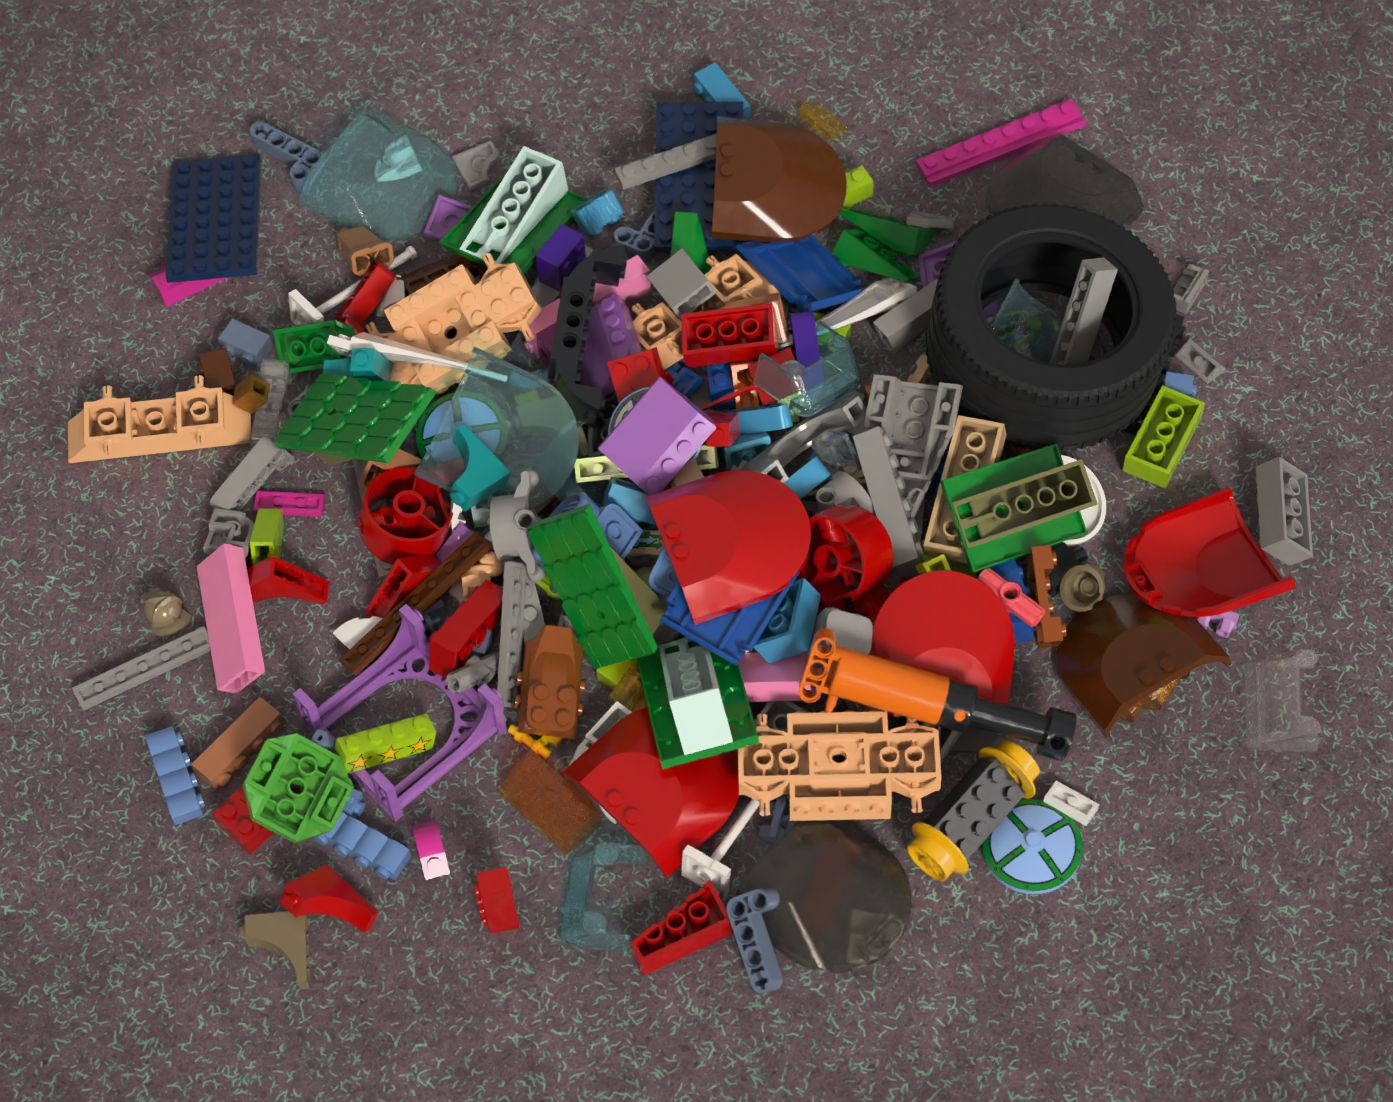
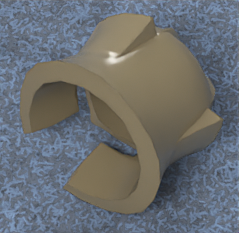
[1060,563,1106,612]
[140,588,191,637]

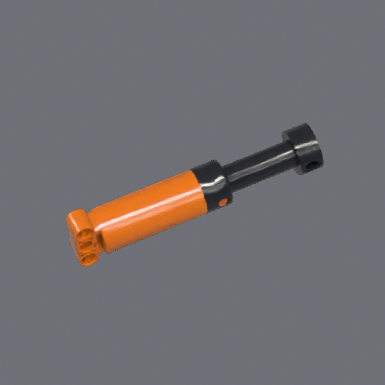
[799,628,1076,762]

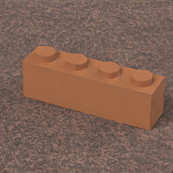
[191,697,284,791]

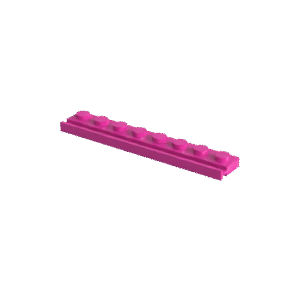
[916,98,1086,187]

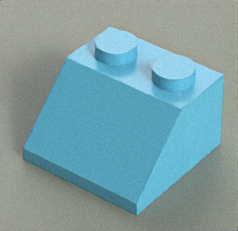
[718,432,771,471]

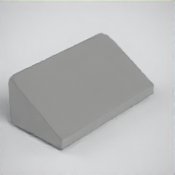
[1175,338,1226,384]

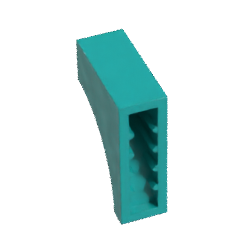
[323,348,392,381]
[449,424,511,511]

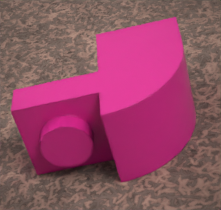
[412,820,450,880]

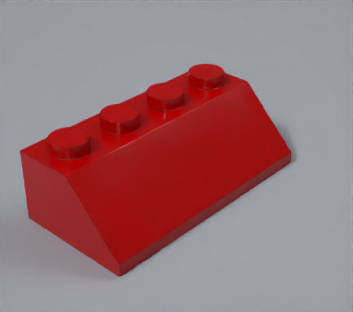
[681,303,779,367]

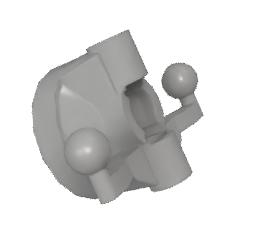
[490,469,546,582]
[801,471,876,545]

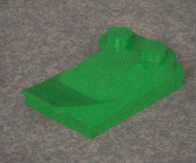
[272,320,355,374]

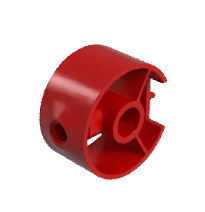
[358,467,453,565]
[797,505,893,605]

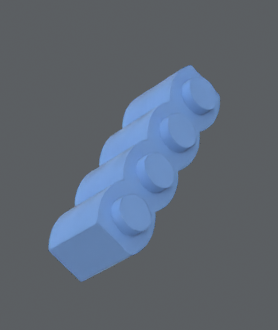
[145,726,206,825]
[313,812,412,880]

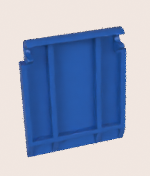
[736,234,868,312]
[660,571,800,666]

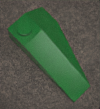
[839,208,937,258]

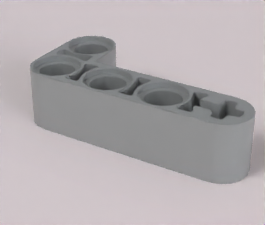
[210,436,294,511]

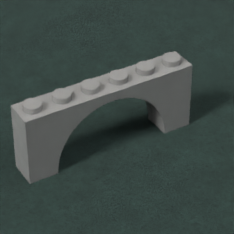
[739,396,867,483]

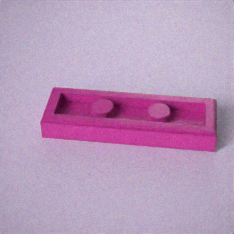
[253,490,326,517]

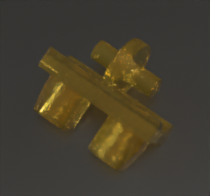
[608,664,644,710]

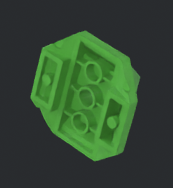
[242,733,354,844]

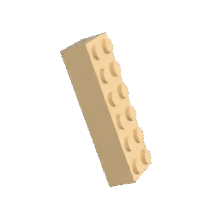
[923,415,1006,564]

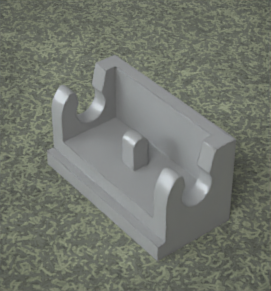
[1173,264,1209,314]

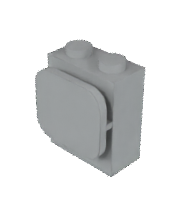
[646,248,717,320]
[812,607,873,668]

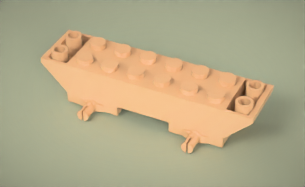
[632,254,781,370]
[68,375,252,463]

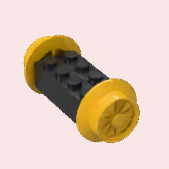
[907,740,1040,881]

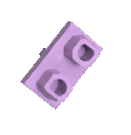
[1195,611,1240,638]

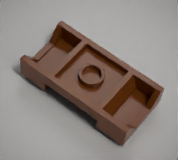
[1026,545,1066,649]

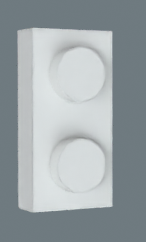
[1043,781,1100,826]

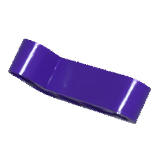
[790,310,825,405]

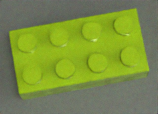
[1123,385,1205,489]

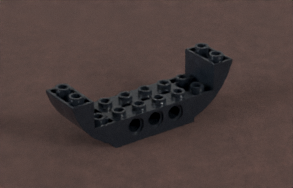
[548,245,628,429]

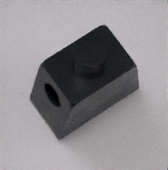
[1029,542,1088,598]

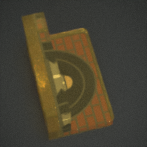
[800,102,848,143]

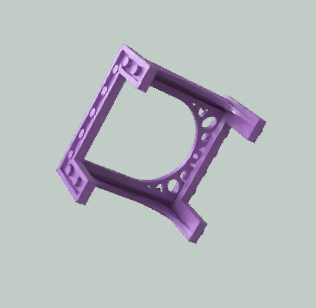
[293,604,507,822]

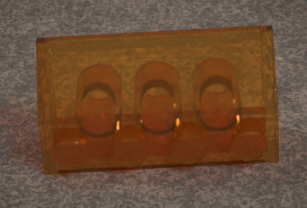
[498,750,602,856]

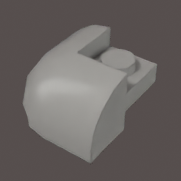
[203,508,255,558]

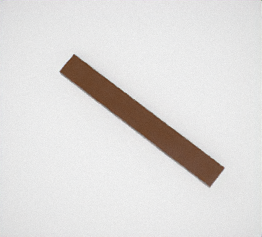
[338,531,493,676]

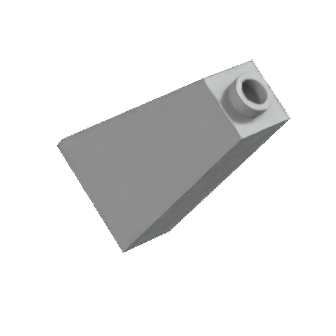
[873,278,938,354]

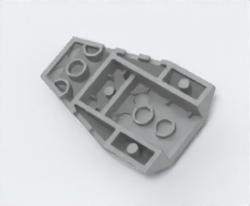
[865,374,963,519]

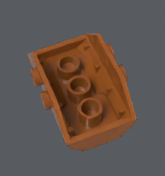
[514,625,585,739]

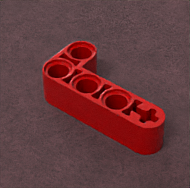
[333,261,396,335]

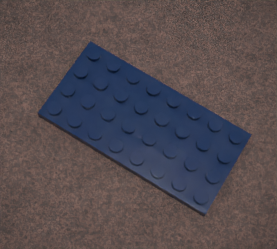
[654,101,744,252]
[166,154,261,283]

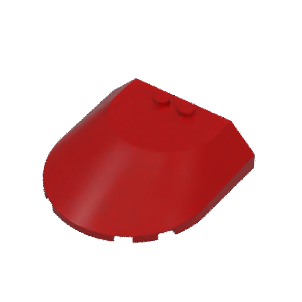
[645,470,811,625]
[1123,487,1295,617]
[862,570,1015,718]
[562,707,739,879]

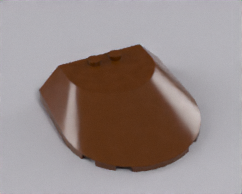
[711,116,847,243]
[1057,592,1231,738]

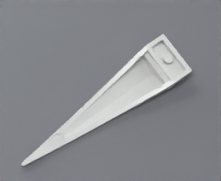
[778,277,917,349]
[327,332,509,381]

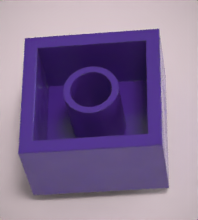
[536,224,586,293]

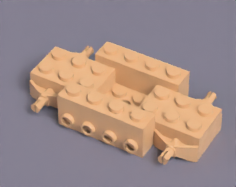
[365,253,543,395]
[738,710,941,821]

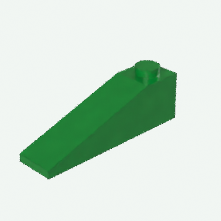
[670,212,711,275]
[832,229,920,282]

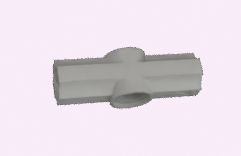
[446,651,499,693]

